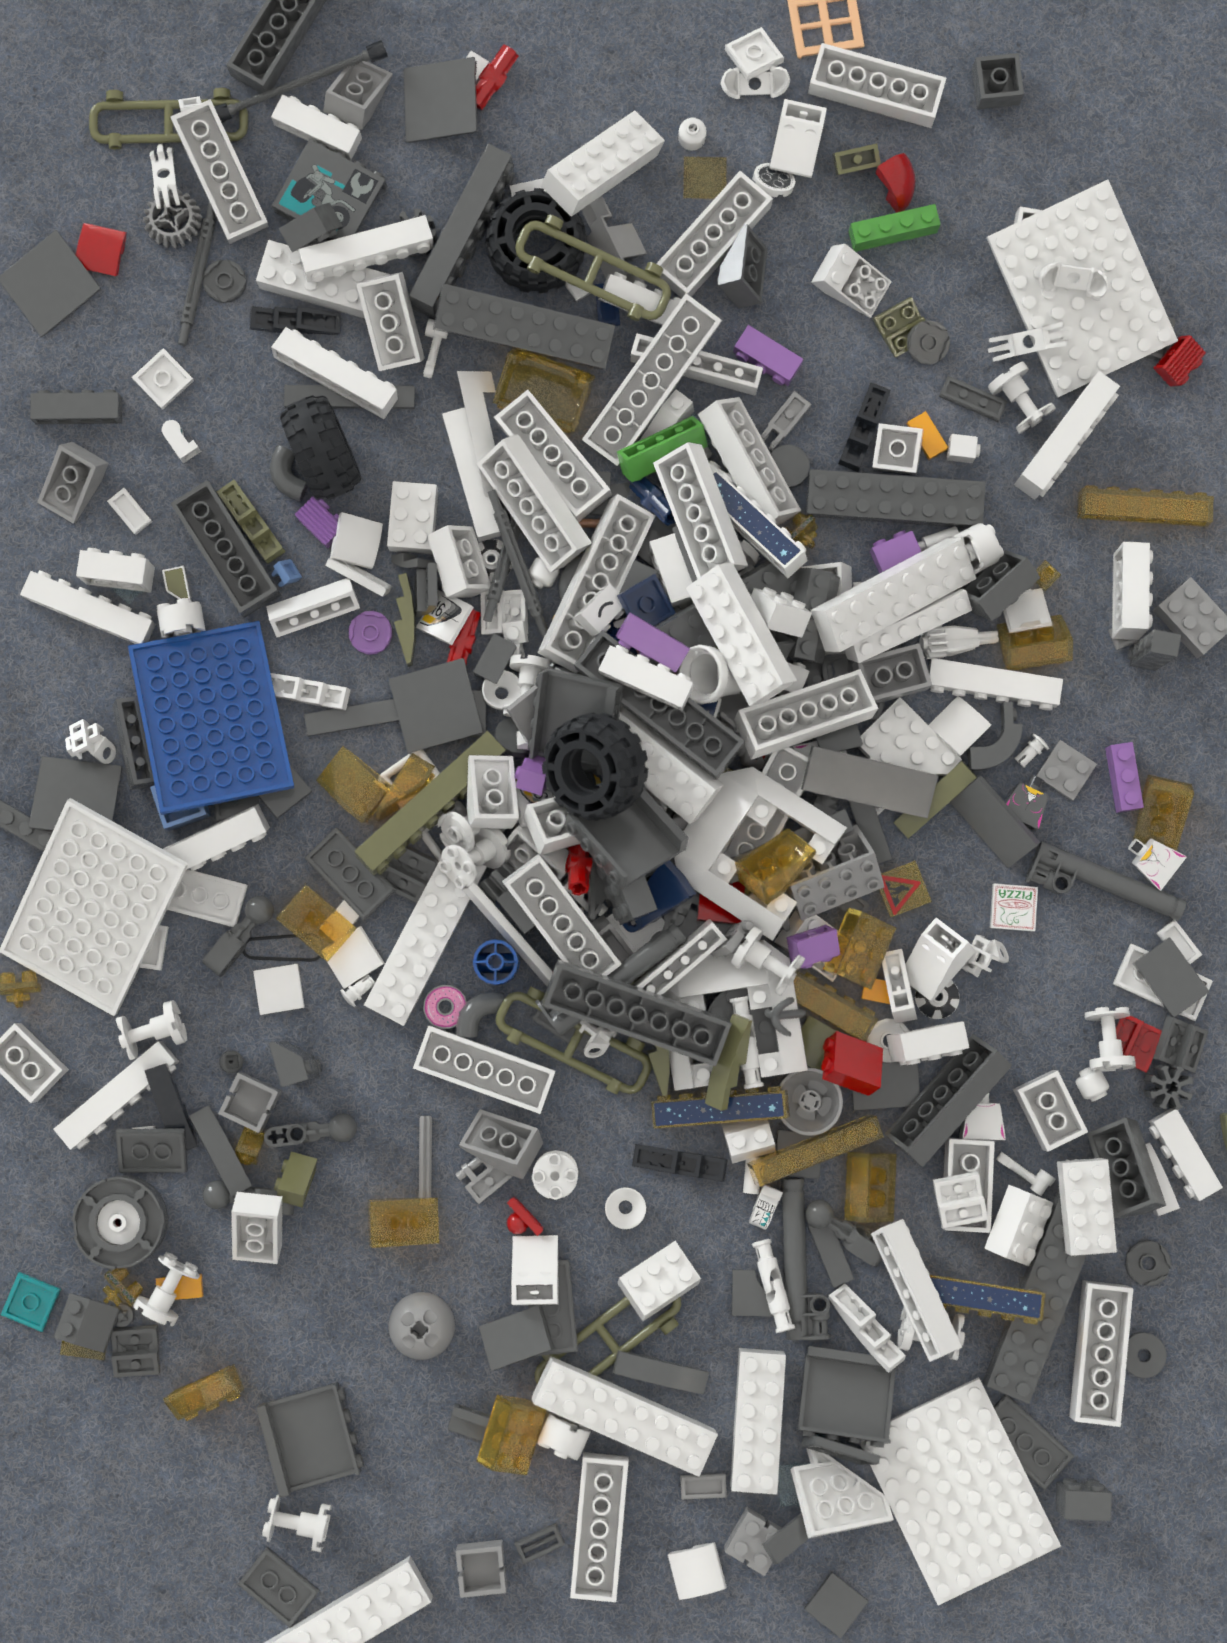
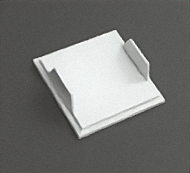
[1003,588,1052,633]

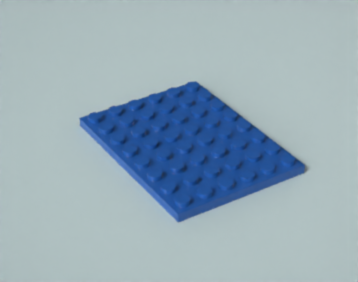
[128,621,294,815]

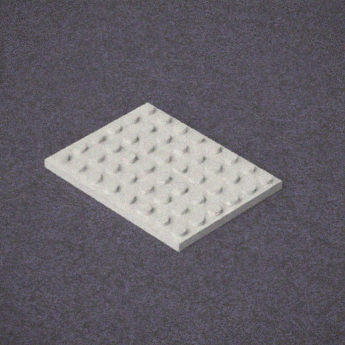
[987,180,1178,398]
[0,798,188,1016]
[860,1377,1061,1605]

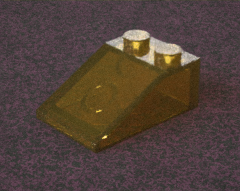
[316,746,394,823]
[375,753,436,822]
[1133,775,1194,851]
[735,828,816,905]
[276,882,357,962]
[367,1197,439,1248]

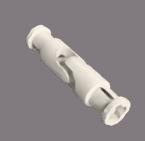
[729,996,764,1089]
[752,1239,795,1333]

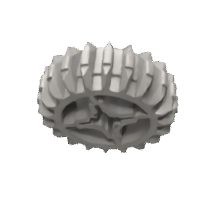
[143,189,203,249]

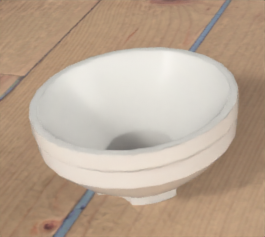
[482,670,522,710]
[605,1187,646,1229]

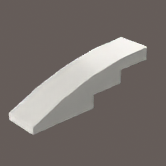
[271,673,351,711]
[828,1283,906,1373]

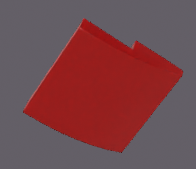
[76,223,127,276]
[697,882,745,925]
[1116,1016,1162,1073]

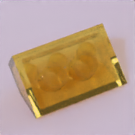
[997,615,1073,670]
[844,1152,897,1223]
[163,1364,244,1421]

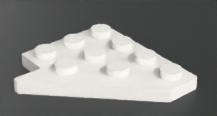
[858,697,962,776]
[790,1448,894,1538]

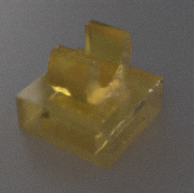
[1036,560,1061,591]

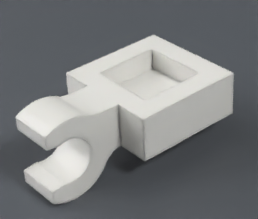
[502,620,528,658]

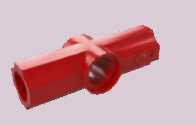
[476,44,519,110]
[447,610,481,665]
[565,844,593,896]

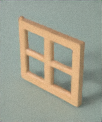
[787,0,864,59]

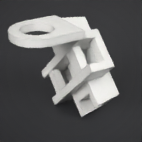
[65,719,116,764]
[962,935,1009,978]
[579,1020,617,1058]

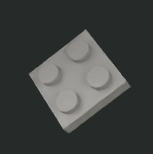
[1036,740,1097,801]

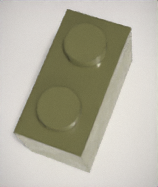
[832,143,881,175]
[274,1152,317,1208]

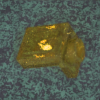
[235,1127,265,1165]

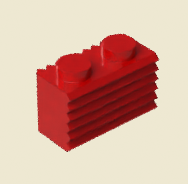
[1153,335,1206,386]

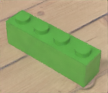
[849,204,940,252]
[617,416,708,482]

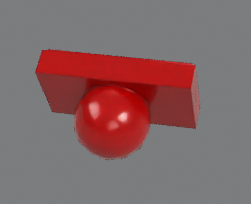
[506,1196,544,1236]

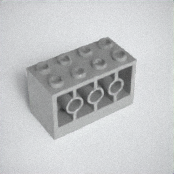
[777,825,885,920]

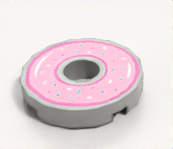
[423,985,467,1029]

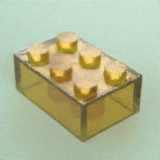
[823,908,896,990]
[477,1395,547,1475]

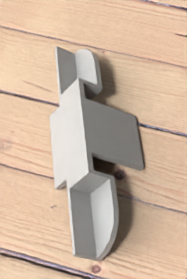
[581,196,647,289]

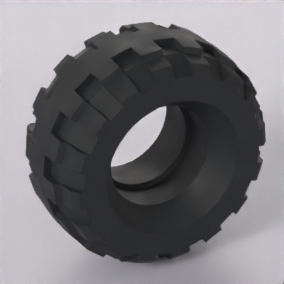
[486,188,586,293]
[280,395,362,500]
[542,712,649,821]

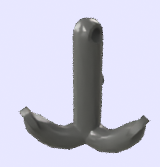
[764,997,806,1037]

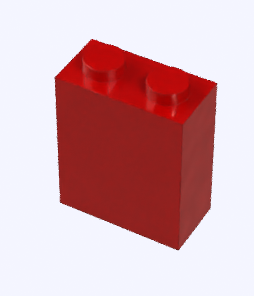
[821,1031,883,1096]

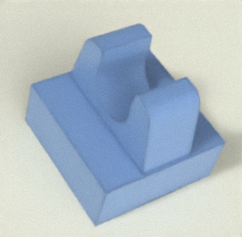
[272,559,302,587]

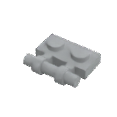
[710,920,754,958]
[455,1157,513,1204]

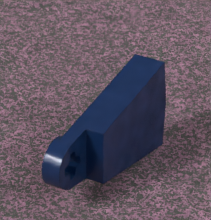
[622,860,696,932]

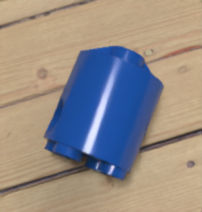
[473,939,520,985]

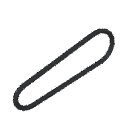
[242,933,325,962]

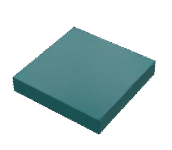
[1,1272,61,1332]

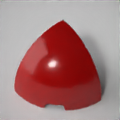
[875,153,916,213]

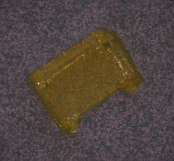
[492,349,596,433]

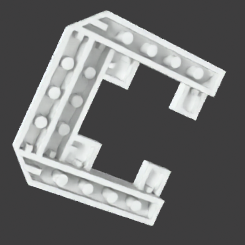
[674,767,847,941]
[662,940,808,1091]

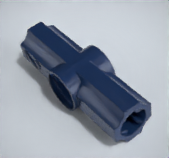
[629,476,676,526]

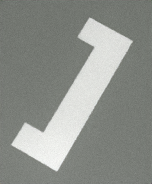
[457,371,499,497]

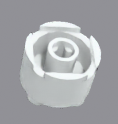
[953,523,1004,574]
[157,598,206,639]
[537,1412,591,1460]

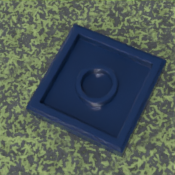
[617,574,676,626]

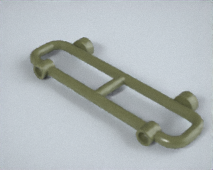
[89,88,248,150]
[515,215,671,321]
[496,986,652,1095]
[534,1296,681,1384]

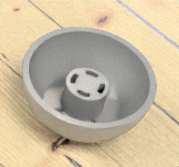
[777,1068,843,1135]
[388,1292,455,1360]

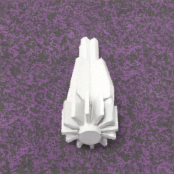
[919,625,999,659]

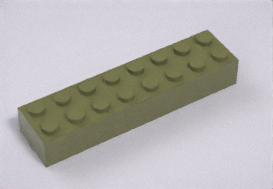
[354,731,506,876]

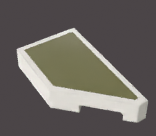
[162,566,192,602]

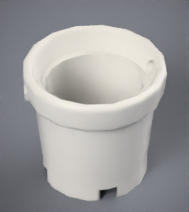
[678,645,741,704]

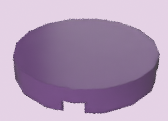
[349,611,392,655]

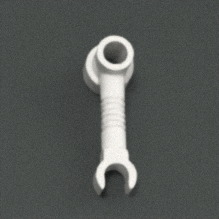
[423,319,448,379]
[996,1152,1056,1196]

